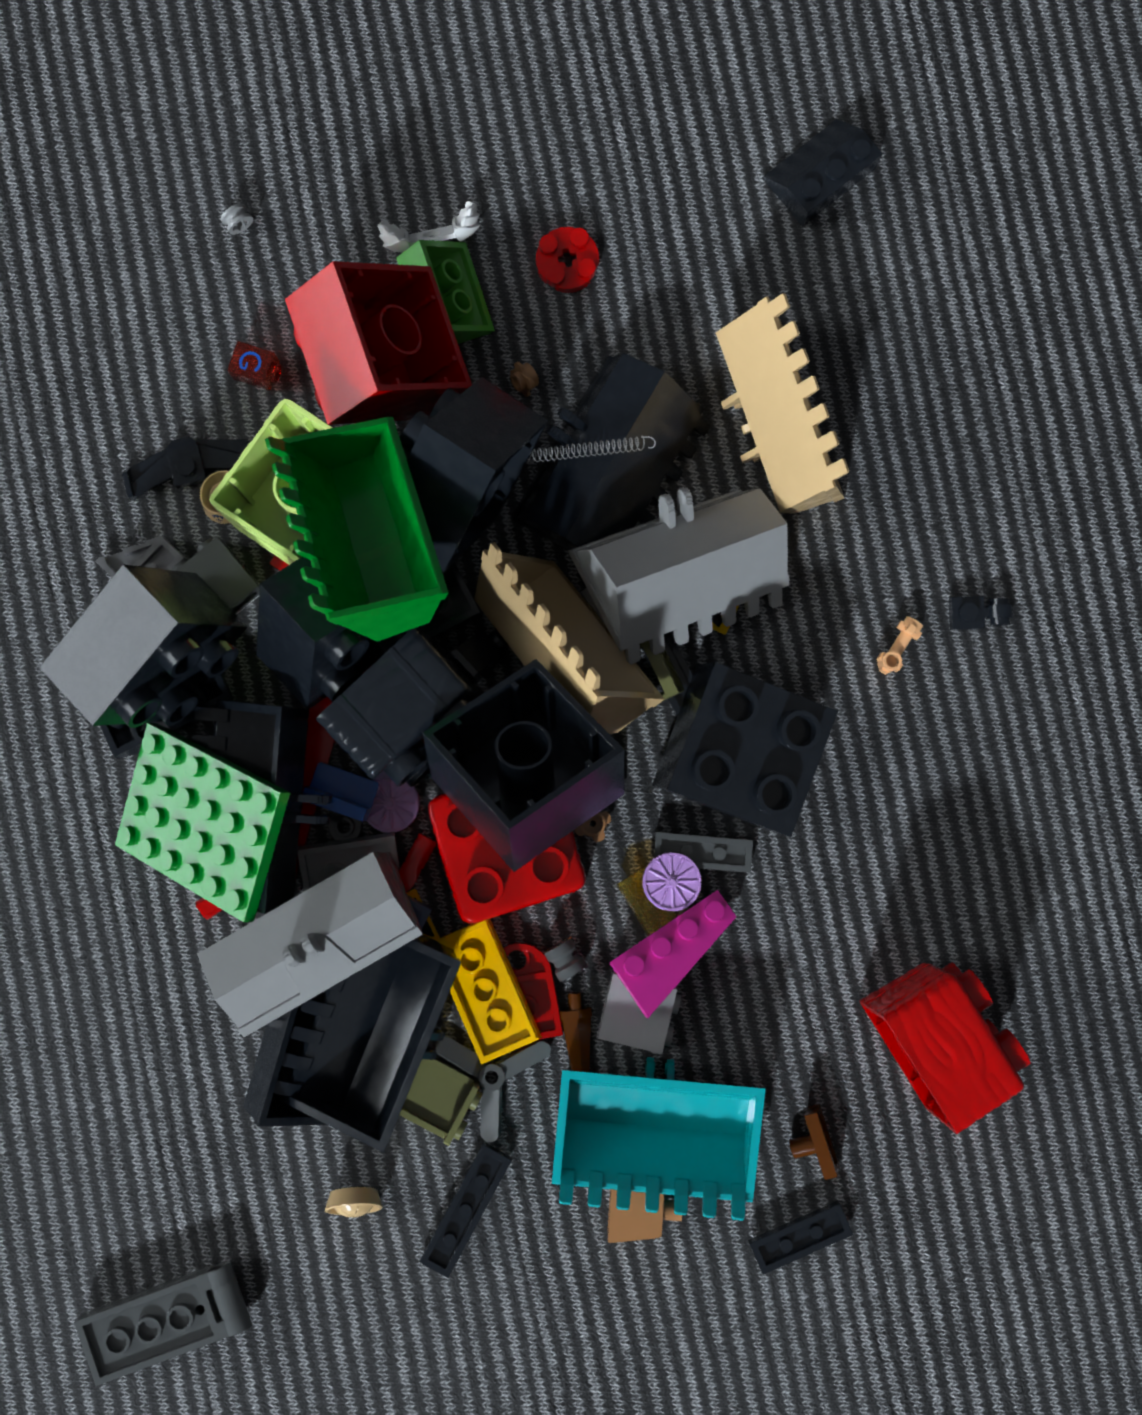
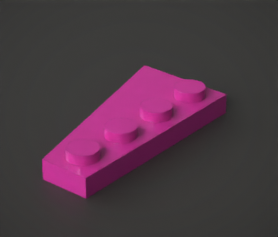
[610,890,737,1019]

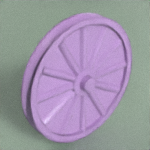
[366,779,420,833]
[642,852,701,911]

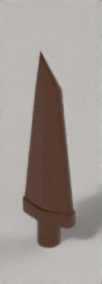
[560,992,592,1072]

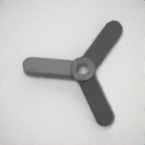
[435,1036,551,1143]

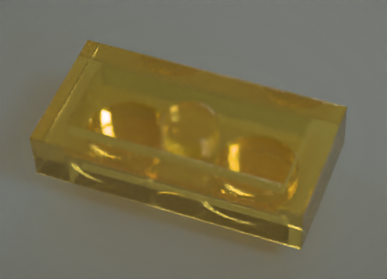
[616,867,676,936]

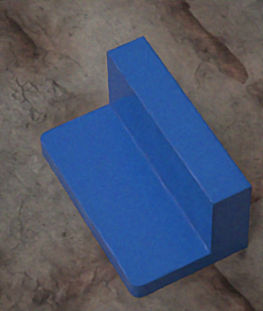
[303,762,380,822]

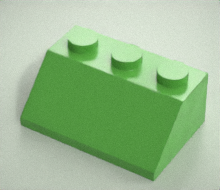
[396,240,495,344]

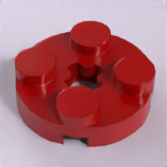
[536,227,599,293]

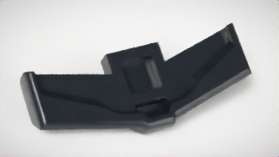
[122,436,249,501]

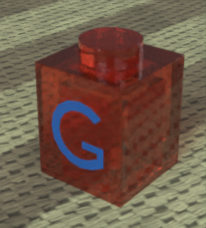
[227,341,282,391]

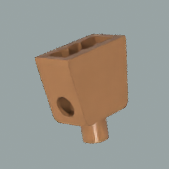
[607,1189,682,1243]

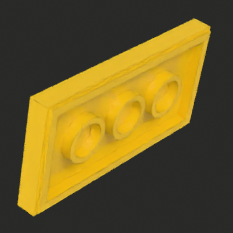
[436,919,542,1064]

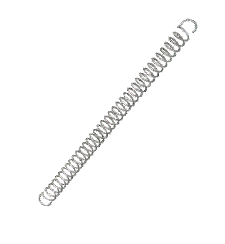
[526,436,656,464]

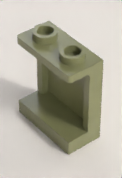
[400,1057,483,1146]

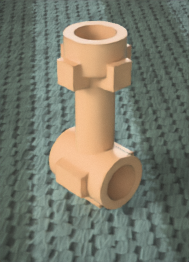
[876,616,923,675]

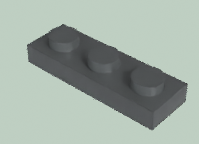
[653,832,753,873]

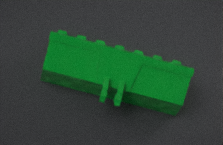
[265,417,449,642]

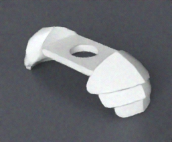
[377,201,481,253]

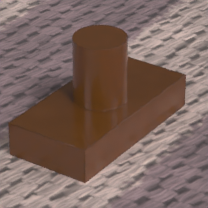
[789,1104,840,1180]

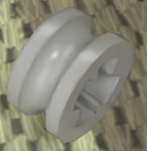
[220,203,253,235]

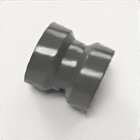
[544,937,588,982]

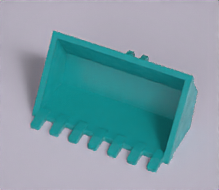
[552,1057,766,1221]

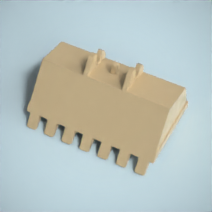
[716,293,849,514]

